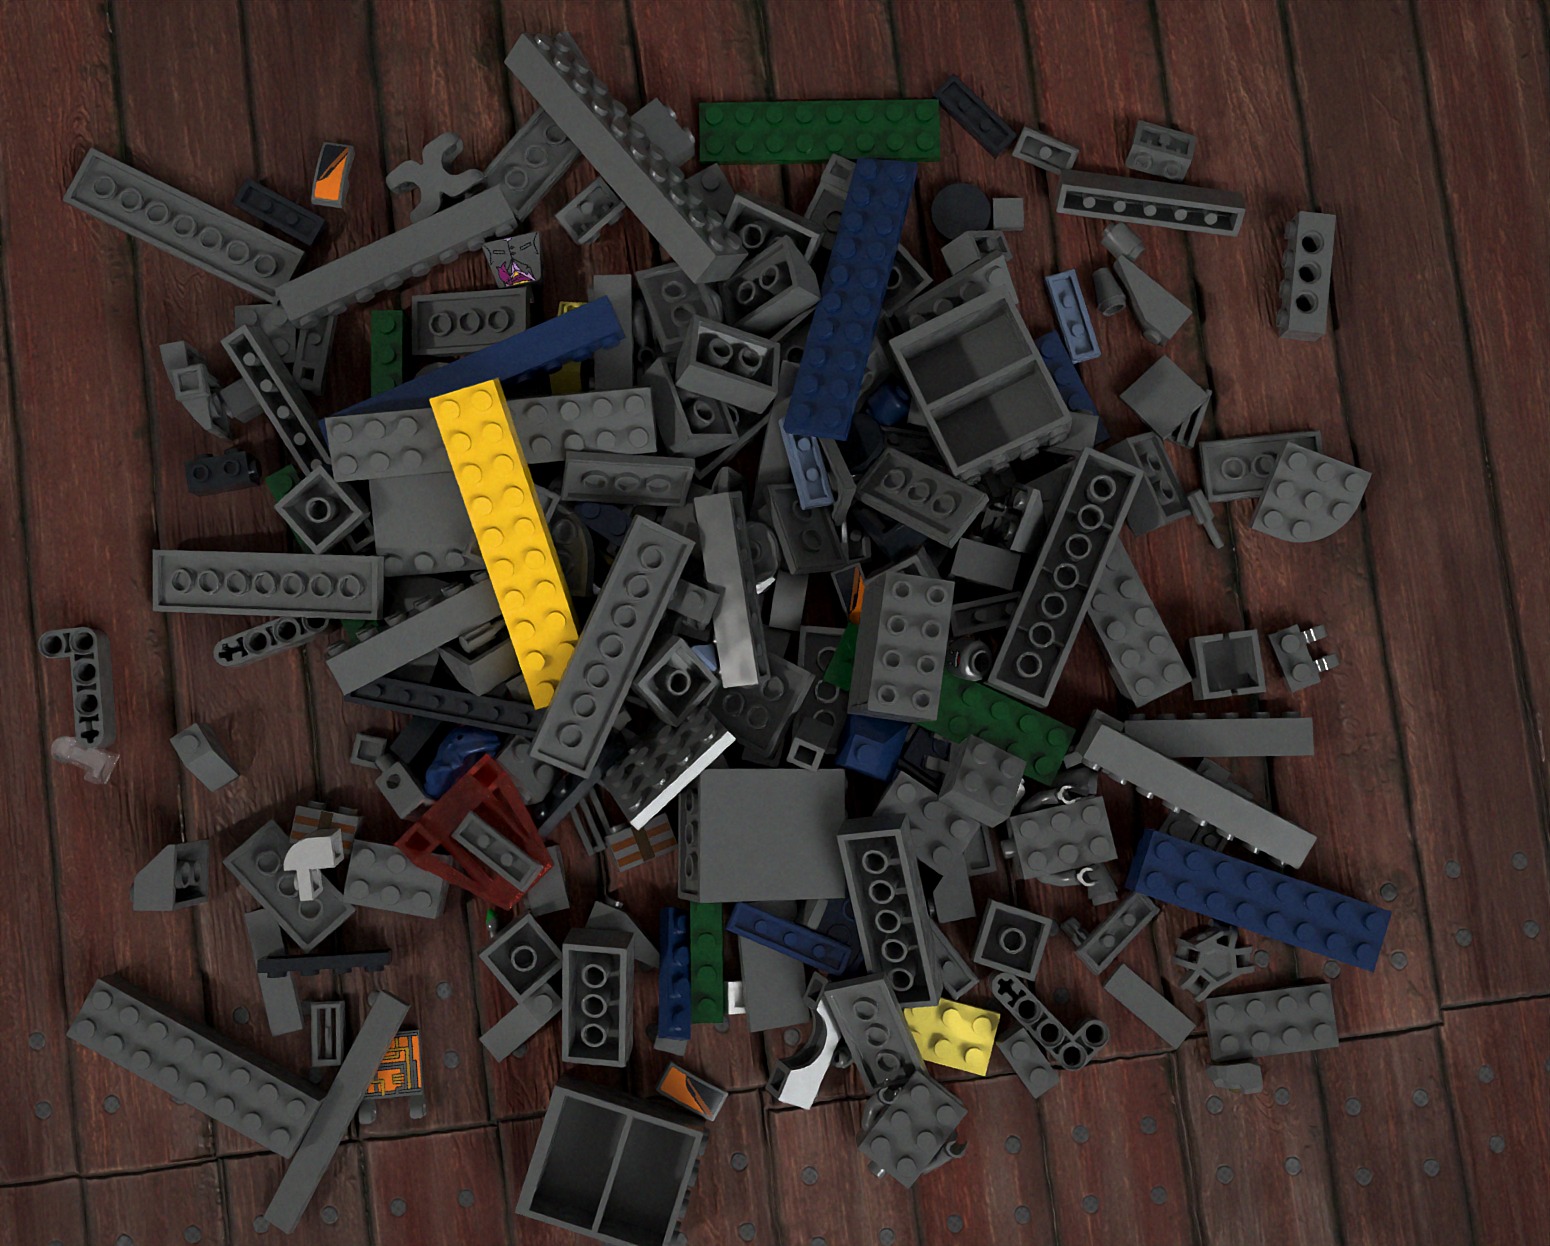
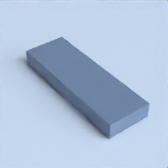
[1044,269,1101,364]
[778,417,835,510]

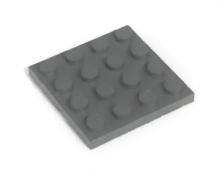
[601,702,736,830]

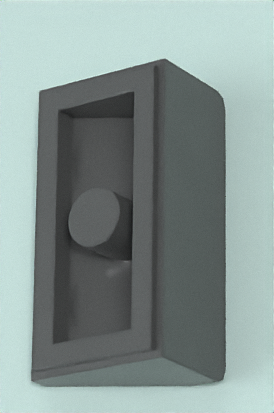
[1012,124,1080,175]

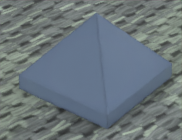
[690,644,717,672]

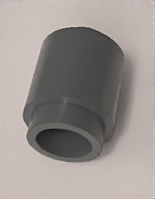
[1101,221,1146,263]

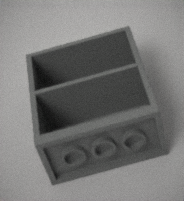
[889,284,1073,486]
[847,571,955,722]
[678,769,848,903]
[515,1072,710,1246]

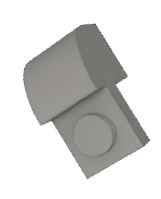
[769,567,809,632]
[284,828,344,901]

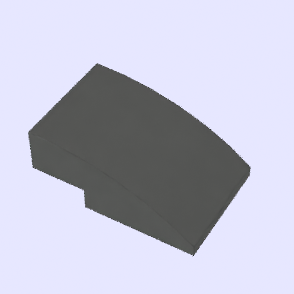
[159,340,233,442]

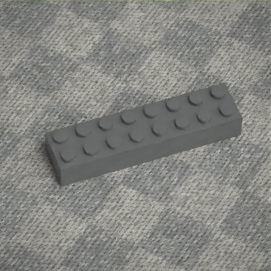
[983,446,1145,708]
[1026,459,1193,709]
[66,973,328,1160]

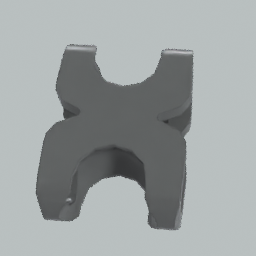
[386,132,487,224]

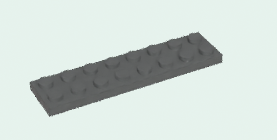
[62,148,308,306]
[527,514,695,779]
[153,549,384,620]

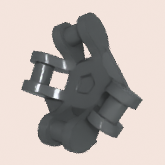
[1170,918,1256,1002]

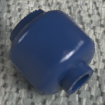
[866,381,912,427]

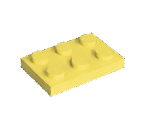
[902,997,1001,1076]

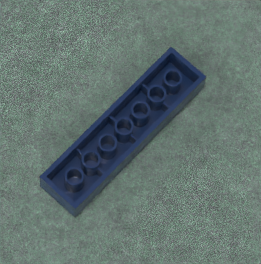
[1124,828,1392,973]

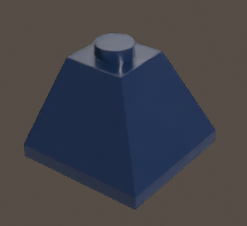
[833,714,910,783]

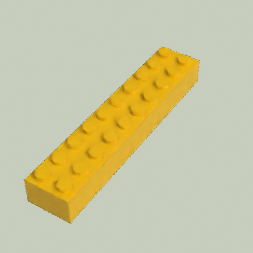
[429,378,582,710]

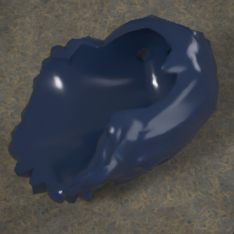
[423,725,501,800]

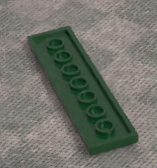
[699,99,940,166]
[821,622,1076,787]

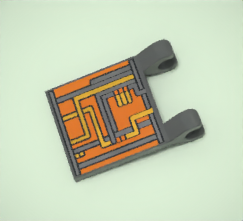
[356,1029,427,1124]

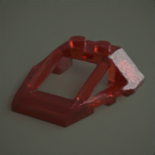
[394,753,554,911]

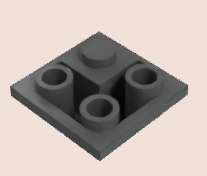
[993,481,1047,556]

